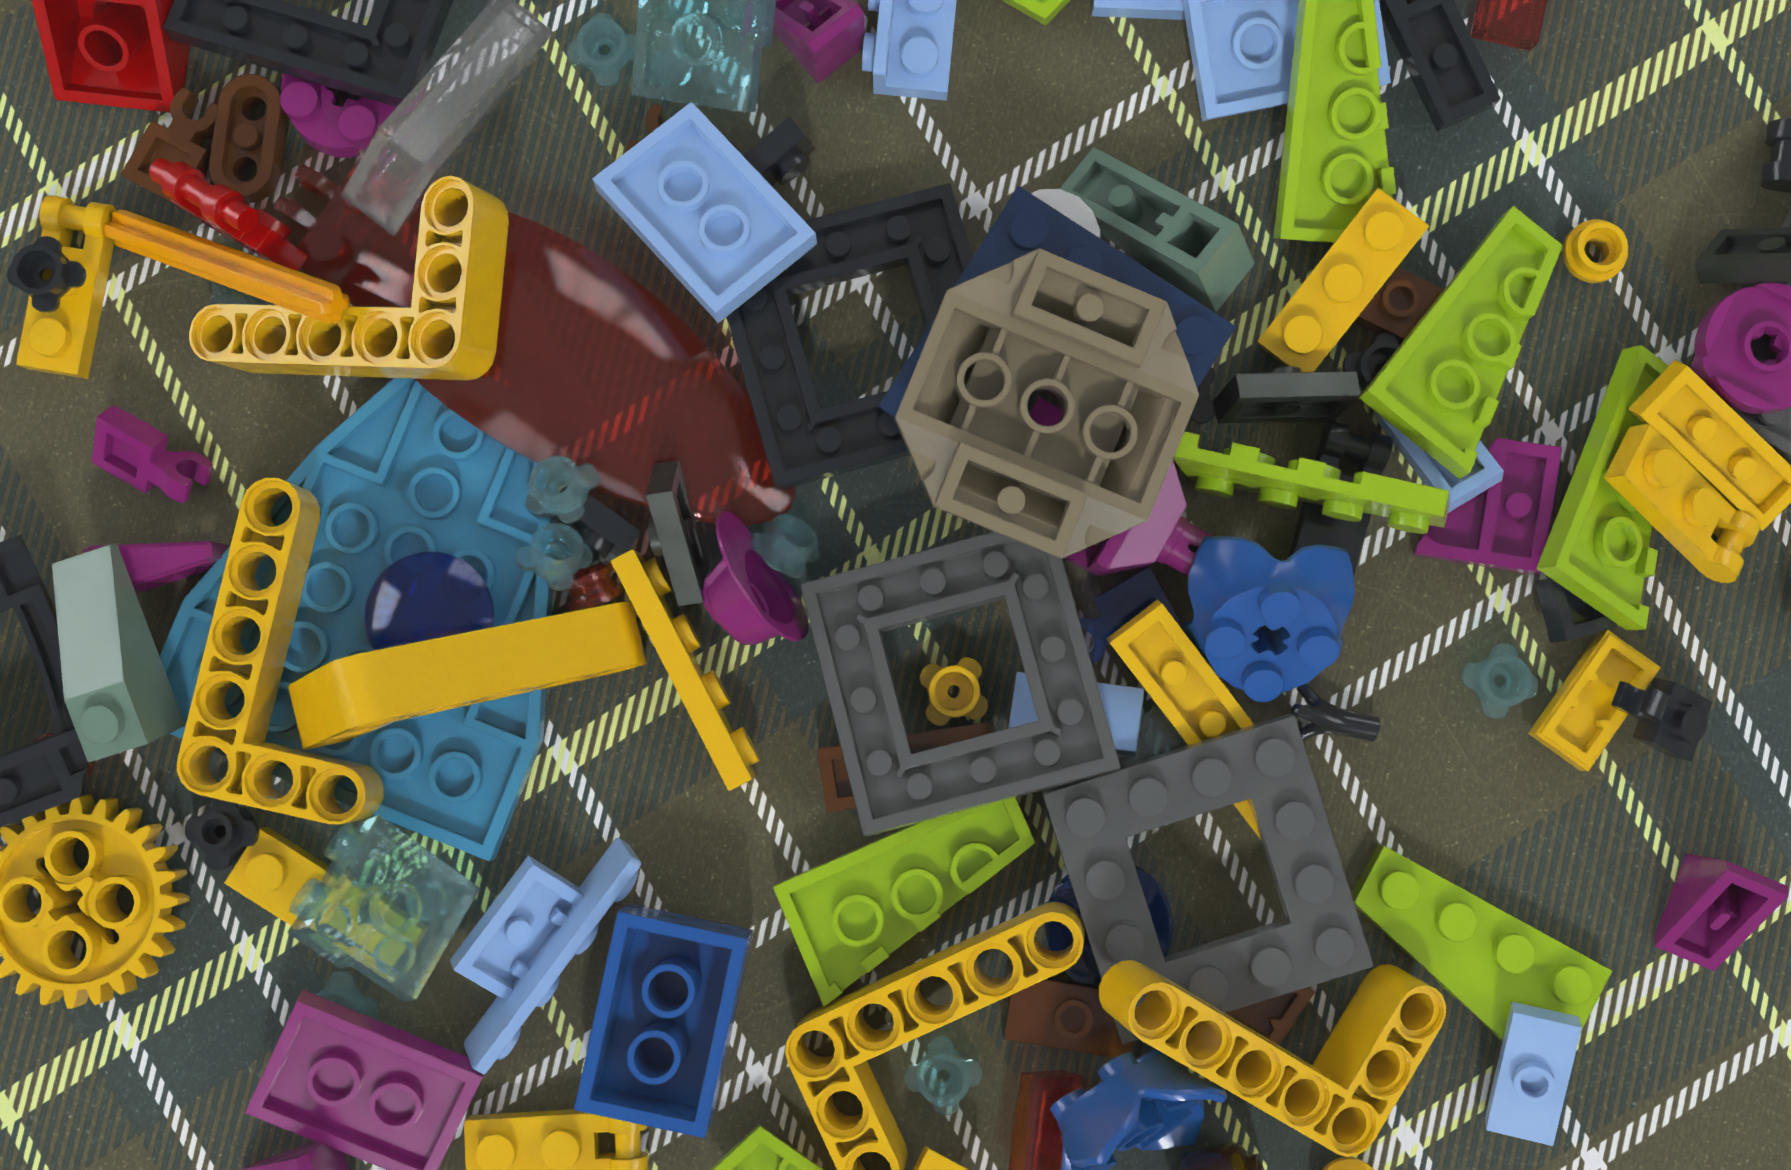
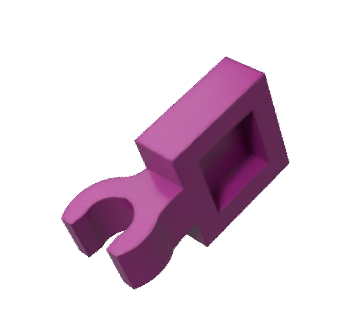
[91,404,213,503]

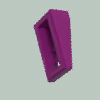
[83,541,230,594]

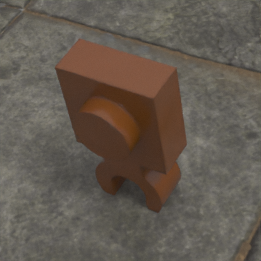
[121,88,218,210]

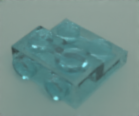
[631,0,776,112]
[287,815,480,1002]

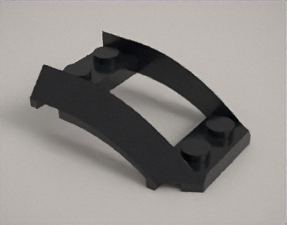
[0,535,89,827]

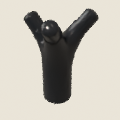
[1291,683,1380,742]

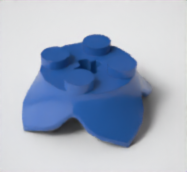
[1181,536,1355,702]
[1050,1049,1227,1170]

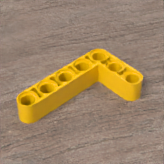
[189,176,509,380]
[177,478,384,824]
[288,601,647,750]
[785,902,1085,1170]
[1099,960,1446,1157]

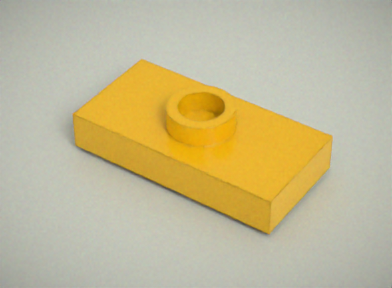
[1528,630,1661,772]

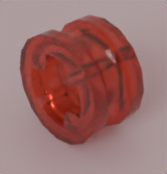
[558,561,623,612]

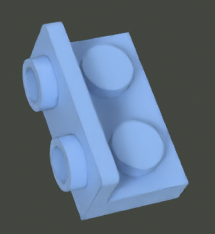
[862,0,957,101]

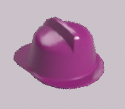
[702,511,809,645]

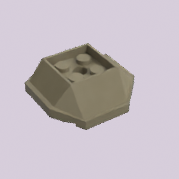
[894,248,1199,559]

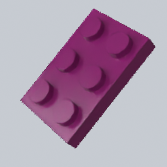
[245,990,483,1170]

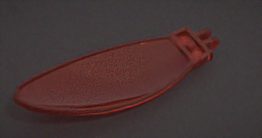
[272,158,796,525]

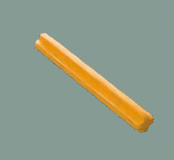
[104,210,350,324]

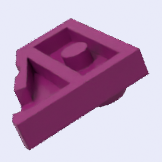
[1414,438,1562,575]

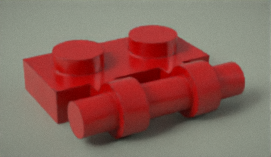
[149,158,308,271]

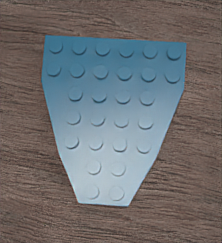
[159,375,556,861]

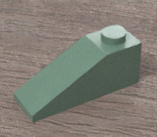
[1060,147,1255,312]
[52,543,185,763]

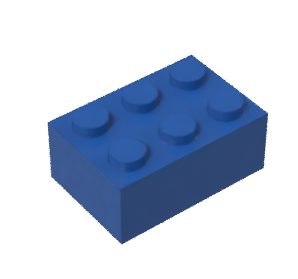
[574,903,754,1138]

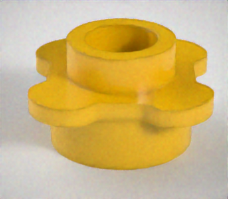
[920,657,988,726]

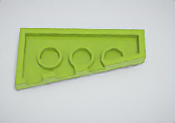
[1273,0,1396,243]
[1359,206,1563,479]
[1537,345,1669,631]
[1173,431,1450,534]
[773,797,1035,1007]
[1351,844,1612,1041]

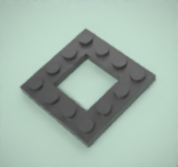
[800,532,1121,837]
[1042,714,1374,1045]

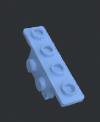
[450,838,641,1075]

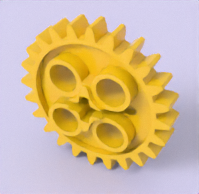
[0,795,190,1009]

